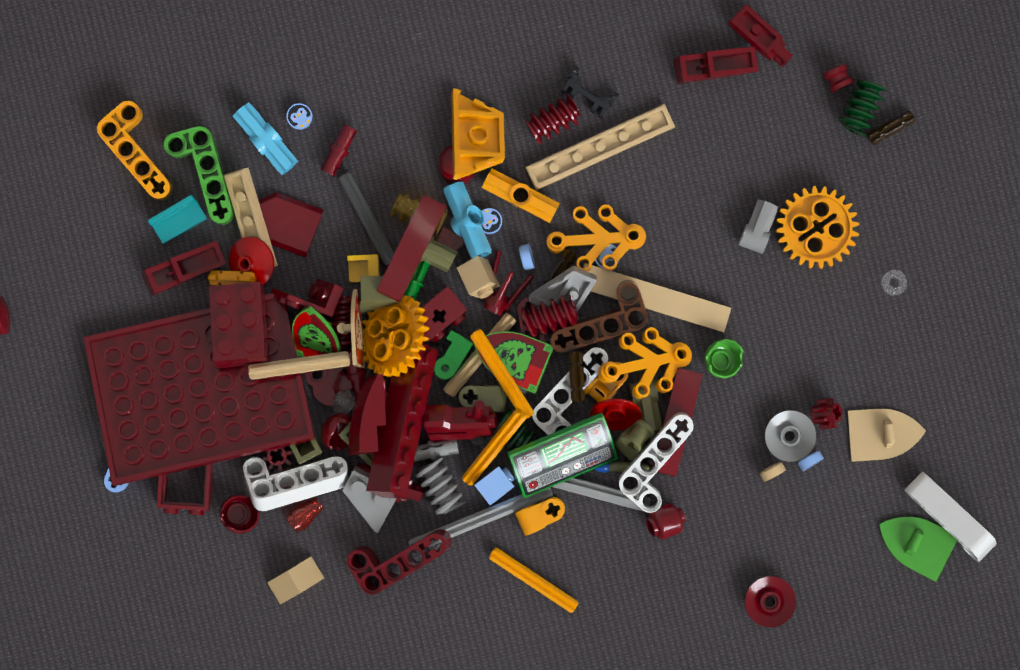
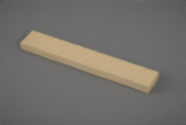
[525,104,675,191]
[584,263,731,333]

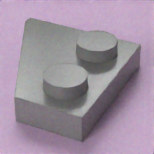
[529,266,597,312]

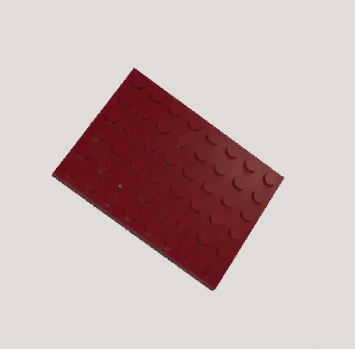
[83,291,315,486]

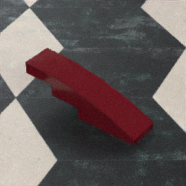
[377,195,447,303]
[651,368,703,477]

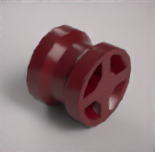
[823,64,854,93]

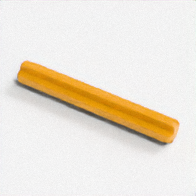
[470,329,534,420]
[462,408,527,486]
[489,547,578,613]

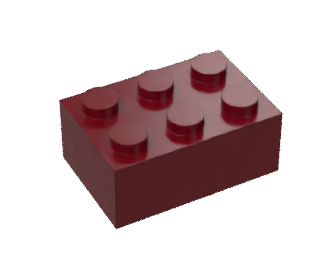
[209,282,269,368]

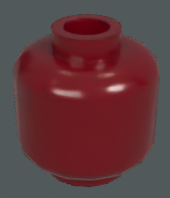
[645,503,686,540]

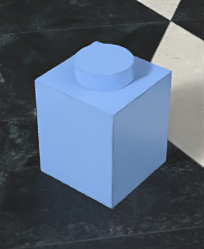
[475,466,515,505]

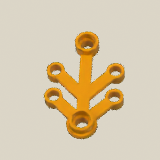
[547,205,646,272]
[598,327,692,399]

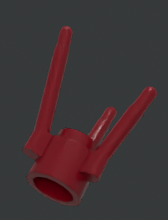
[483,250,534,316]

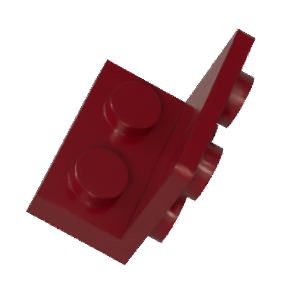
[271,279,343,317]

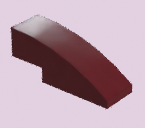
[673,46,758,84]
[141,240,226,297]
[349,374,386,455]

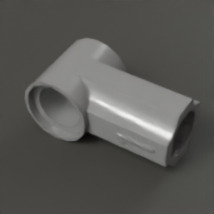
[738,199,778,254]

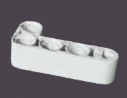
[532,347,608,435]
[619,412,694,513]
[243,457,349,511]
[904,472,997,563]

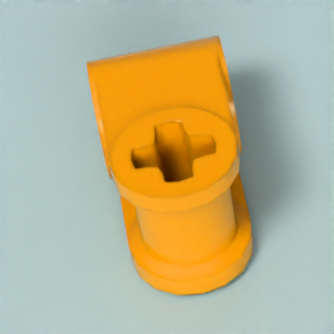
[584,361,628,402]
[515,497,565,536]

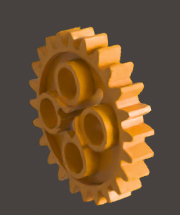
[775,186,859,269]
[362,295,429,377]

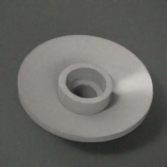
[765,410,816,462]

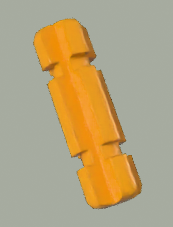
[208,270,256,286]

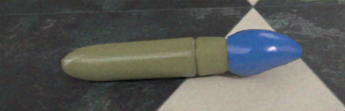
[594,462,652,473]

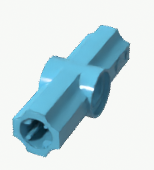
[233,102,299,175]
[443,181,492,259]

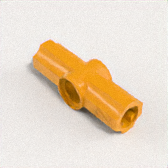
[482,168,560,223]

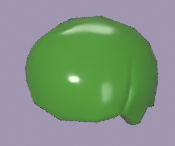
[704,339,744,379]

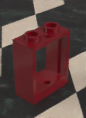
[157,463,214,515]

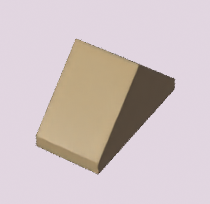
[267,556,324,604]

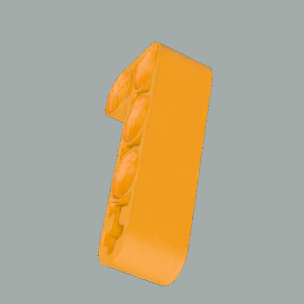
[97,101,173,201]

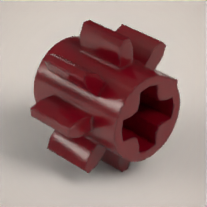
[810,398,842,430]
[262,446,293,472]

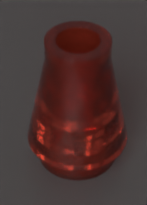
[285,497,324,533]

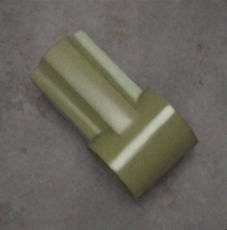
[421,237,457,272]
[630,379,662,430]

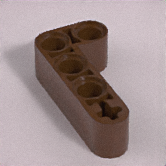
[551,280,647,352]

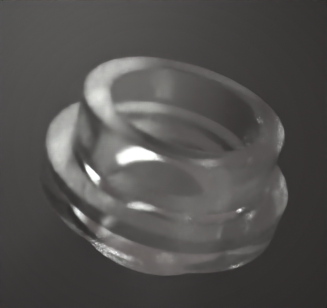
[881,270,907,295]
[333,390,356,413]

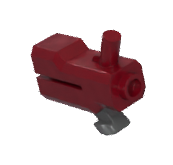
[423,400,498,445]

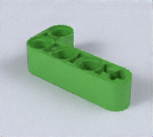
[164,126,234,225]

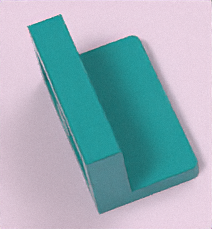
[148,195,208,244]

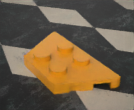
[451,88,505,180]

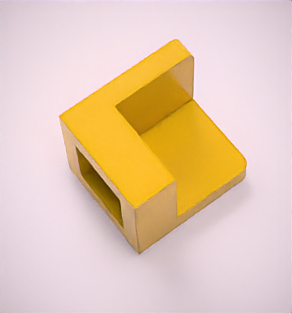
[347,254,380,283]

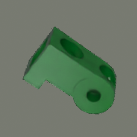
[434,330,474,379]

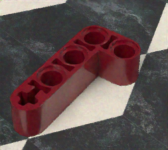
[347,529,452,595]

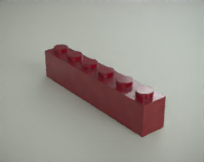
[366,343,438,499]

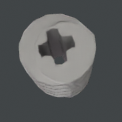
[416,457,466,515]

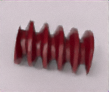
[523,93,581,144]
[521,293,578,337]
[327,296,360,348]

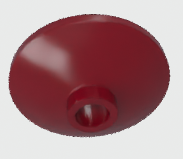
[745,576,796,628]

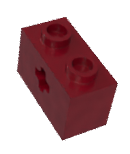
[422,286,468,343]

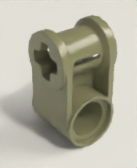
[458,385,507,412]
[614,420,655,461]

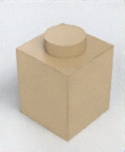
[457,256,500,298]

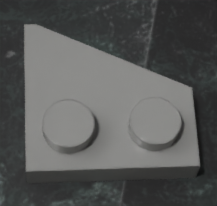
[343,466,397,533]

